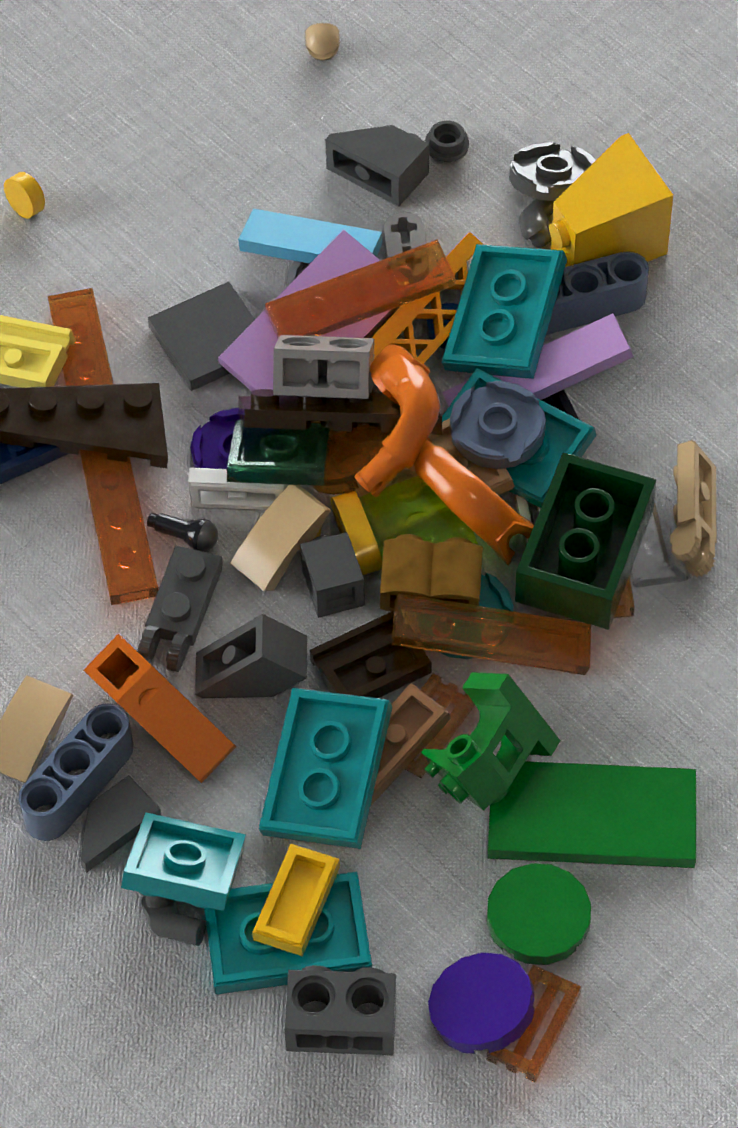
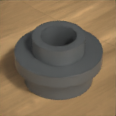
[425,120,469,162]

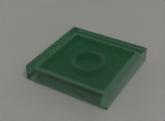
[227,420,330,486]

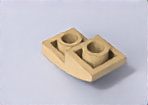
[230,483,331,591]
[0,675,73,783]

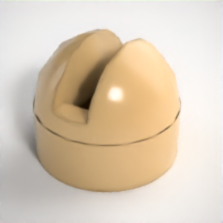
[305,23,340,61]

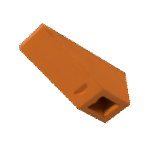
[83,634,237,783]

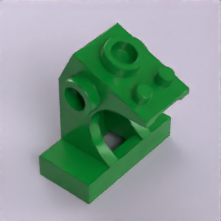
[421,672,561,811]

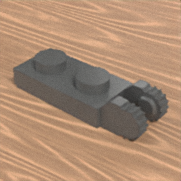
[137,545,223,672]

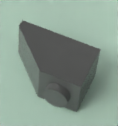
[325,125,429,207]
[195,614,307,698]

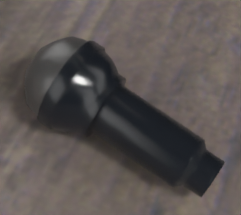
[147,513,218,551]

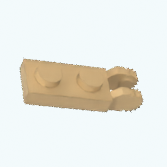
[670,440,717,577]

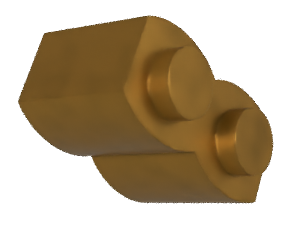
[380,534,483,617]

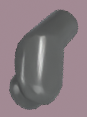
[519,199,554,249]
[141,895,206,946]

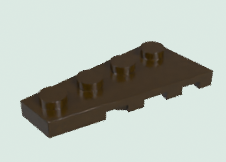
[0,383,168,468]
[238,389,442,435]

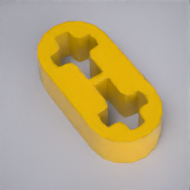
[331,490,382,575]

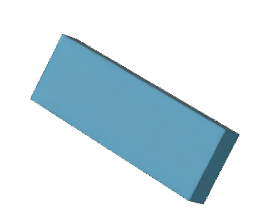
[238,208,383,264]

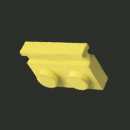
[0,315,76,388]

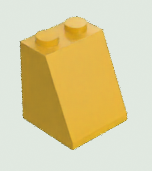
[549,133,674,267]

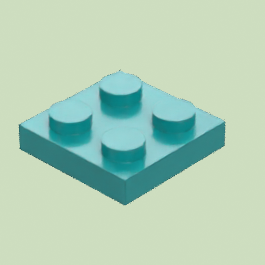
[121,812,246,911]

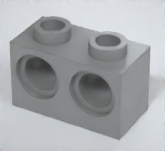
[273,335,374,399]

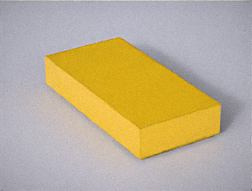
[252,844,340,957]

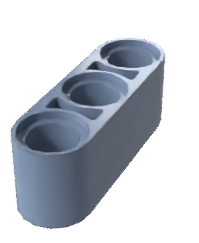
[546,252,649,335]
[18,704,134,841]

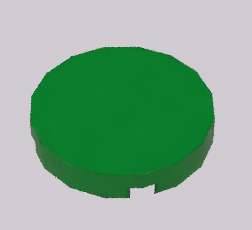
[487,863,591,965]

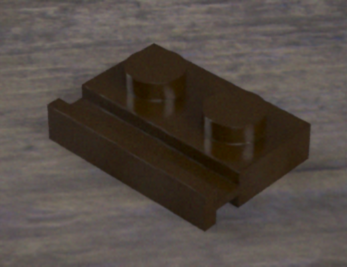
[309,609,432,698]

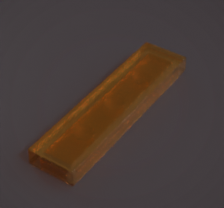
[265,239,456,339]
[392,593,591,675]

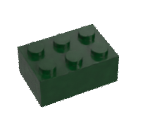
[515,452,657,630]

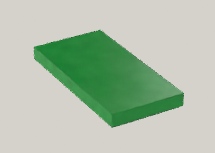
[488,761,696,868]

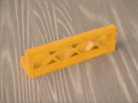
[372,231,484,364]

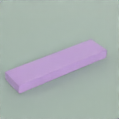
[442,313,634,407]

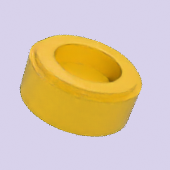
[4,172,45,219]

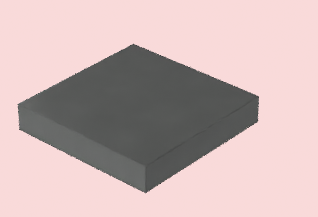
[148,281,255,391]

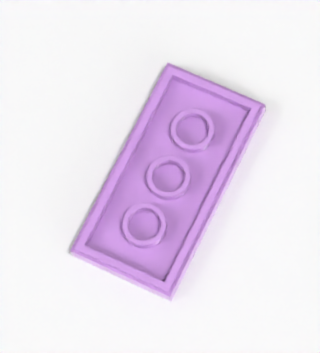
[218,229,413,391]

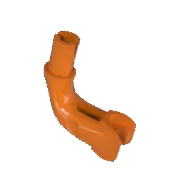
[354,344,440,498]
[413,438,534,566]

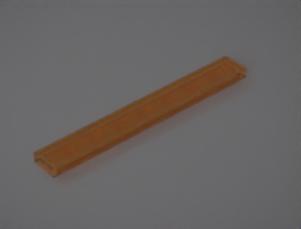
[48,288,158,605]

